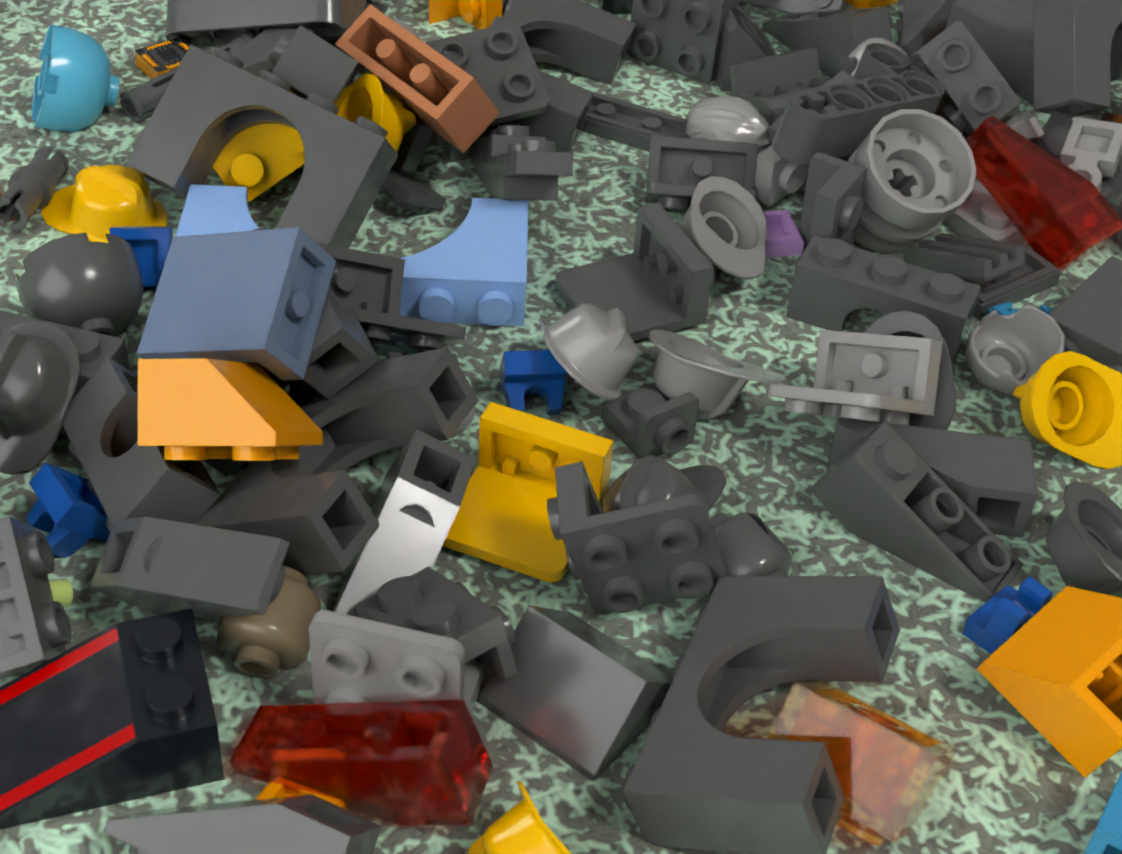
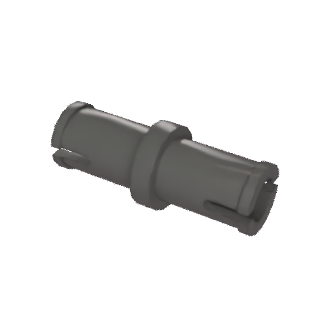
[0,146,69,231]

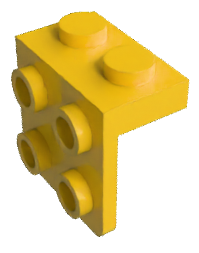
[213,88,305,203]
[443,402,614,582]

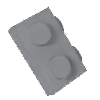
[766,330,943,426]
[309,610,484,750]

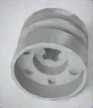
[847,109,977,254]

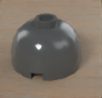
[15,233,144,337]

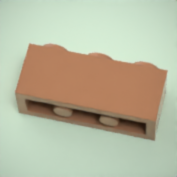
[335,4,500,153]

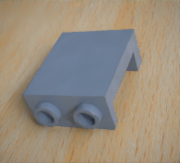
[136,227,336,380]

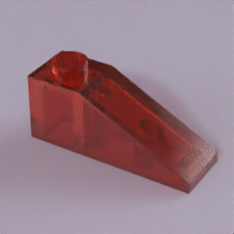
[966,116,1122,273]
[229,699,493,826]

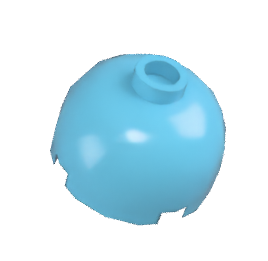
[32,24,120,132]

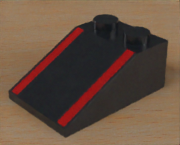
[0,609,224,830]

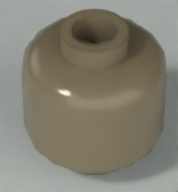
[217,566,321,678]

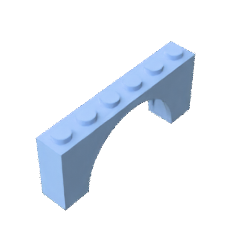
[175,184,528,326]

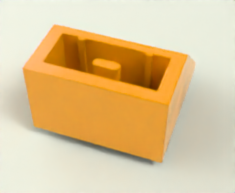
[138,358,323,461]
[977,586,1122,778]

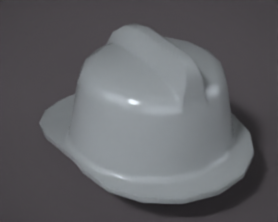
[680,176,767,279]
[539,303,638,401]
[649,330,786,420]

